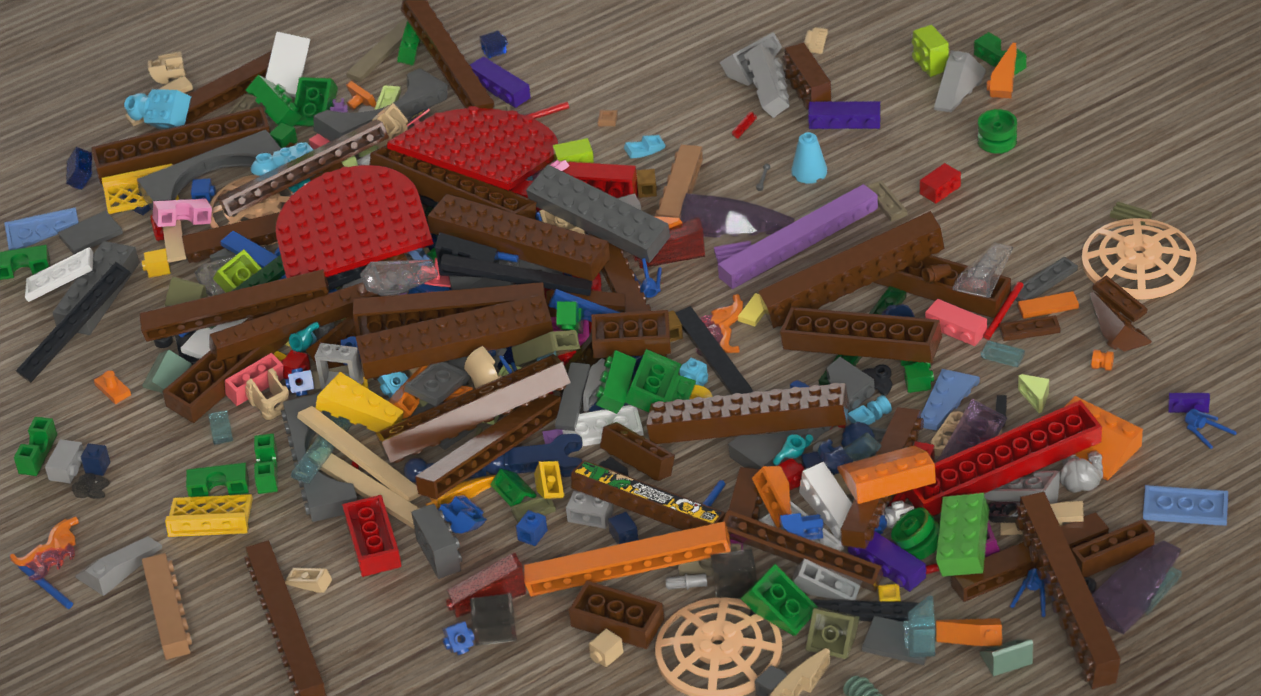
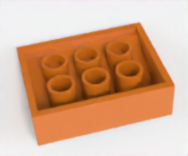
[1064,396,1143,481]
[837,446,936,504]

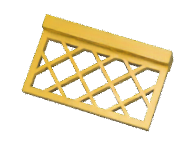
[102,164,179,214]
[165,494,253,537]

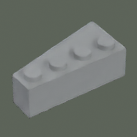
[744,43,790,118]

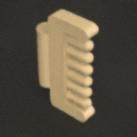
[804,28,828,54]

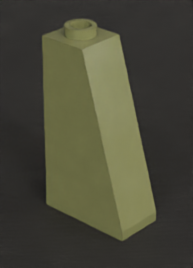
[512,330,580,366]

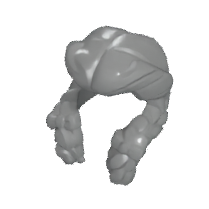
[1060,451,1103,493]

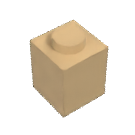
[589,629,623,667]

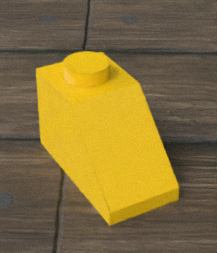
[534,461,564,499]

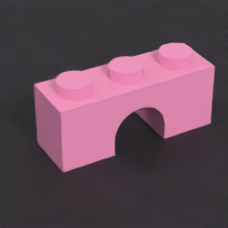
[153,199,212,227]

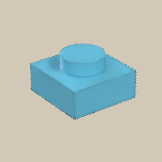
[848,405,876,425]

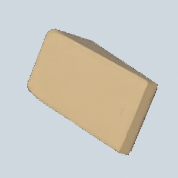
[285,568,332,593]

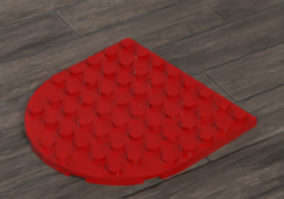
[387,106,558,191]
[276,165,434,278]

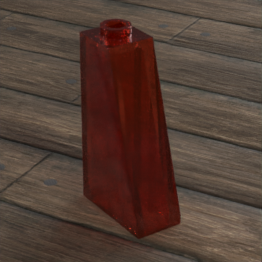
[633,217,705,269]
[446,553,526,618]

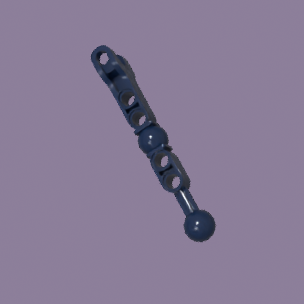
[404,434,583,482]

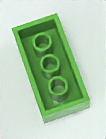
[936,493,989,577]

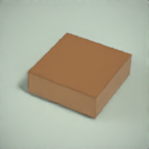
[598,110,618,126]

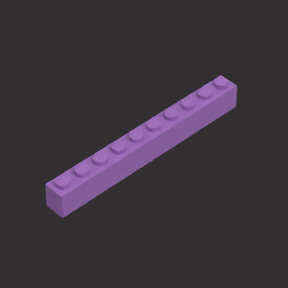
[718,184,878,289]

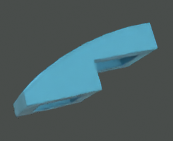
[624,135,666,159]

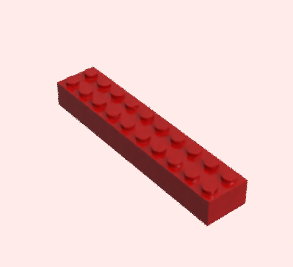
[904,400,1102,516]

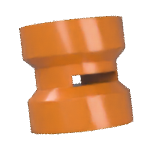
[1091,349,1114,371]

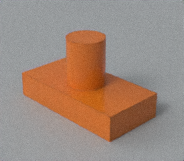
[346,81,377,110]
[94,371,131,404]

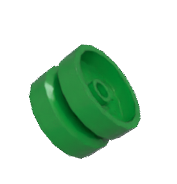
[978,109,1017,154]
[891,508,940,560]

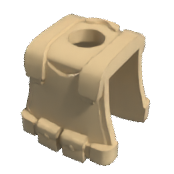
[245,368,289,420]

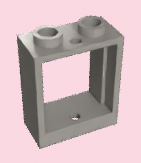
[315,343,364,390]

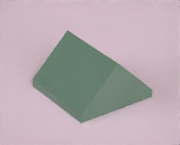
[142,349,192,393]
[979,638,1033,677]

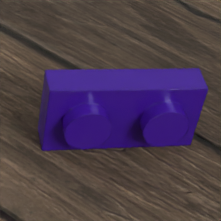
[1168,393,1210,413]

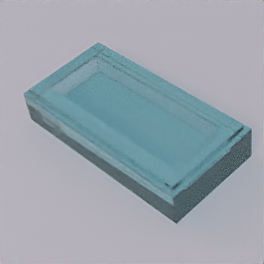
[981,340,1025,367]
[208,410,233,445]
[844,432,882,461]

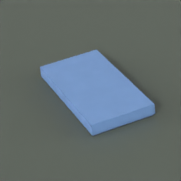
[1143,485,1228,526]

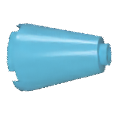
[791,132,827,184]

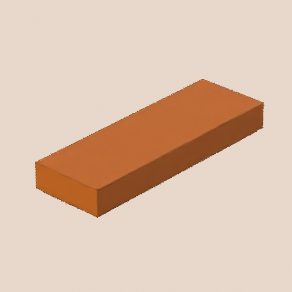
[1018,291,1079,319]

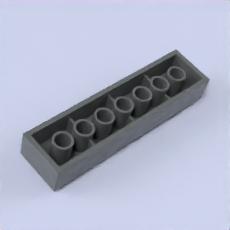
[526,165,671,263]

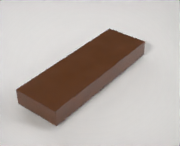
[1092,275,1148,323]
[999,315,1061,341]

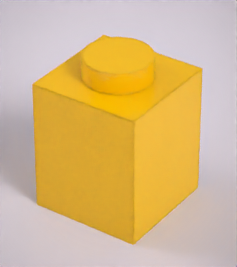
[142,248,171,278]

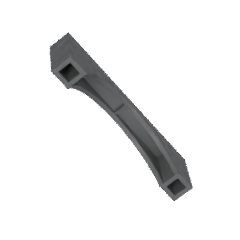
[314,68,447,141]
[137,130,281,211]
[728,357,875,469]
[281,393,357,522]

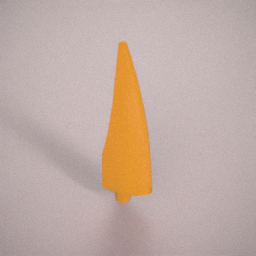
[426,474,497,510]

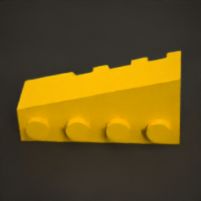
[316,372,404,432]

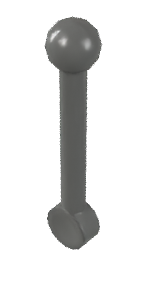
[756,164,770,191]

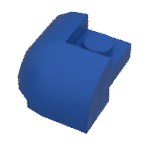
[438,495,487,533]
[779,513,824,540]

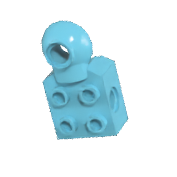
[124,89,191,129]
[251,142,322,177]

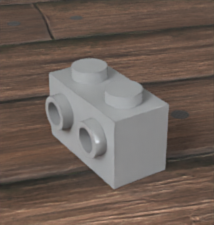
[45,439,84,484]
[566,491,614,529]

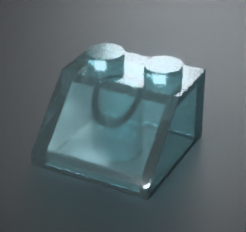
[904,596,935,657]

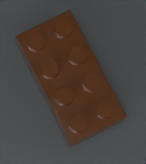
[783,43,831,110]
[591,310,671,358]
[569,581,664,649]

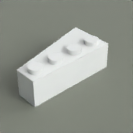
[799,462,852,542]

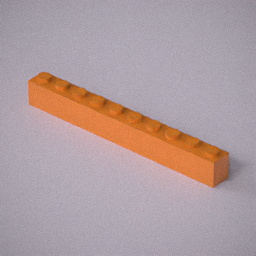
[524,521,731,597]

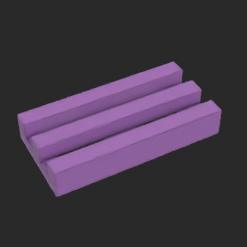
[714,241,751,264]

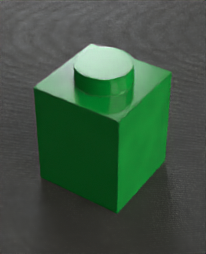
[269,123,298,149]

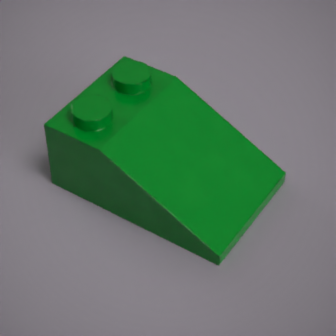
[294,77,338,127]
[625,349,682,413]
[740,564,818,636]

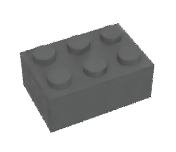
[411,503,462,579]

